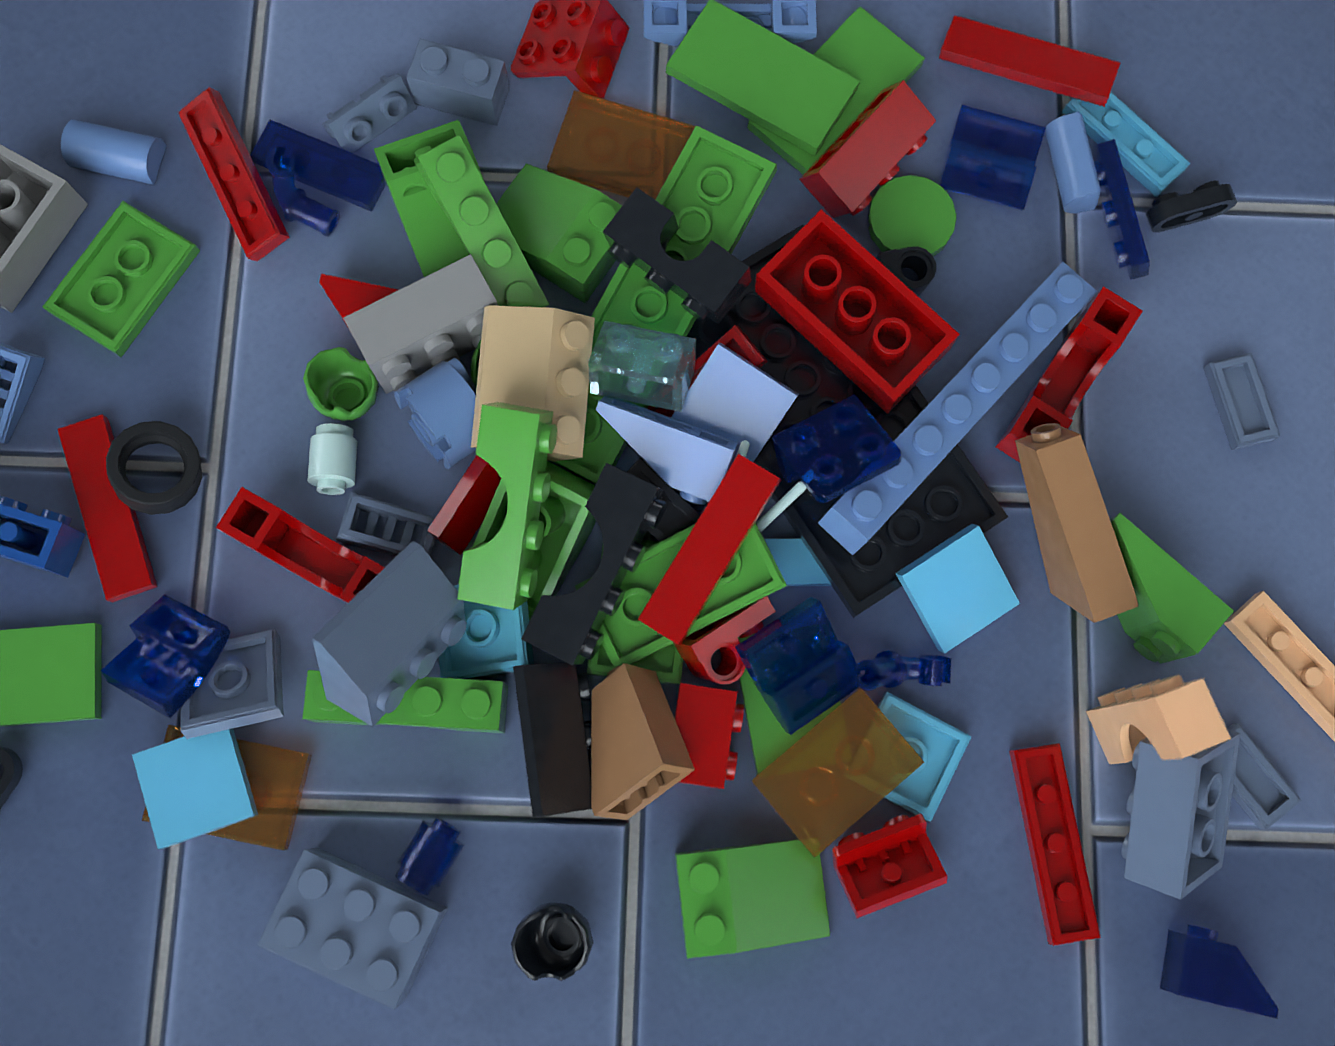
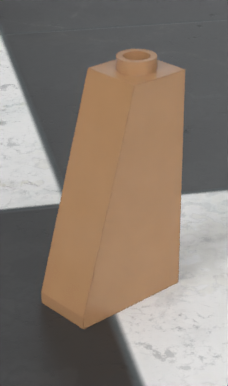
[1015,423,1139,623]

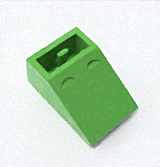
[374,120,485,277]

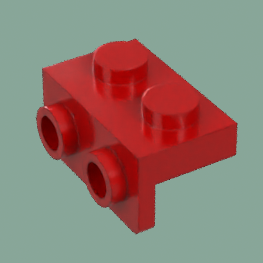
[832,814,947,918]

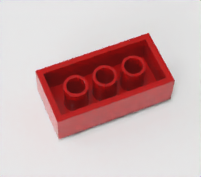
[755,209,960,414]

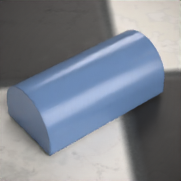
[1045,112,1101,213]
[61,119,167,185]

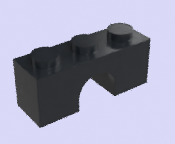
[603,187,752,324]

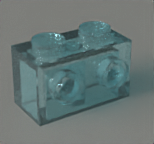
[588,320,696,412]

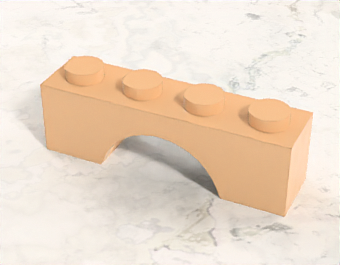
[1086,674,1231,764]

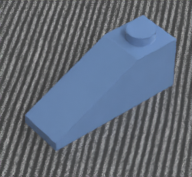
[596,394,738,505]

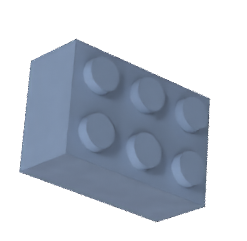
[258,847,448,1009]

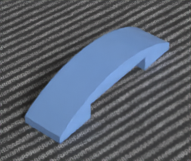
[644,0,817,47]

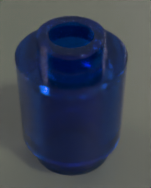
[395,817,464,895]

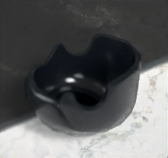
[511,903,593,981]

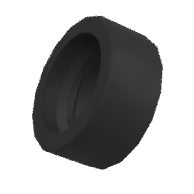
[106,421,202,515]

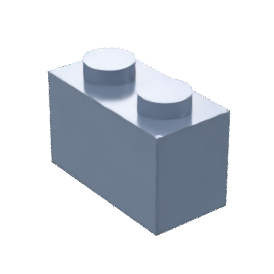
[406,39,510,126]

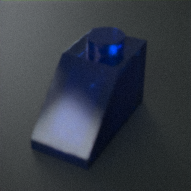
[1160,924,1279,1019]

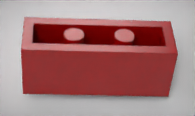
[799,80,936,218]

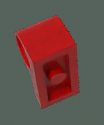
[674,596,776,684]

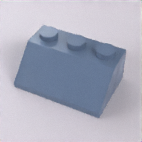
[312,541,466,727]
[1122,730,1240,900]

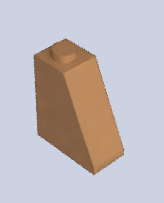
[591,663,695,820]

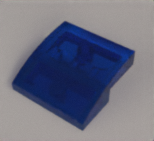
[939,105,1046,211]
[100,594,231,718]
[735,597,865,735]

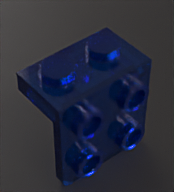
[772,394,902,503]

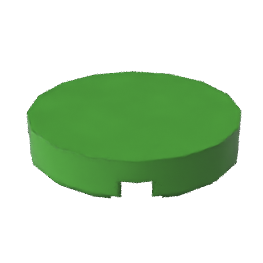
[868,175,957,256]

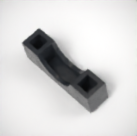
[521,463,667,665]

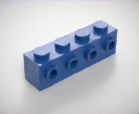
[0,495,85,578]

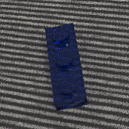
[1094,139,1150,280]

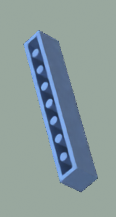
[818,262,1097,555]

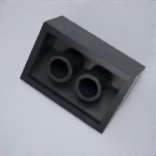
[513,663,592,818]

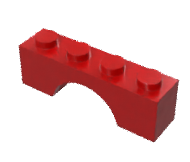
[995,286,1143,463]
[216,487,385,604]

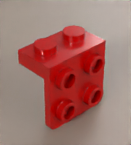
[510,0,630,102]

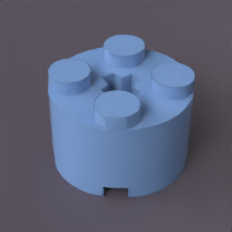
[394,358,476,469]

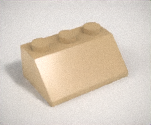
[471,305,595,462]

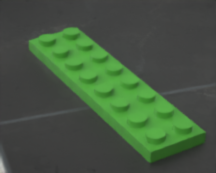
[554,125,777,484]

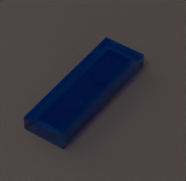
[250,119,386,212]

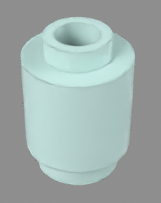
[307,423,358,495]

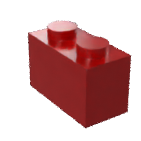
[675,683,744,789]

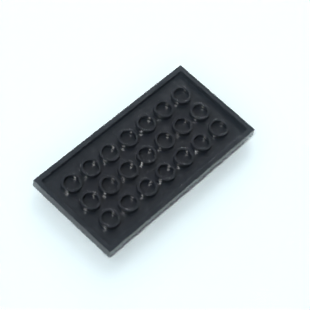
[677,224,1008,618]

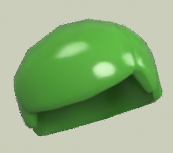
[303,347,379,422]

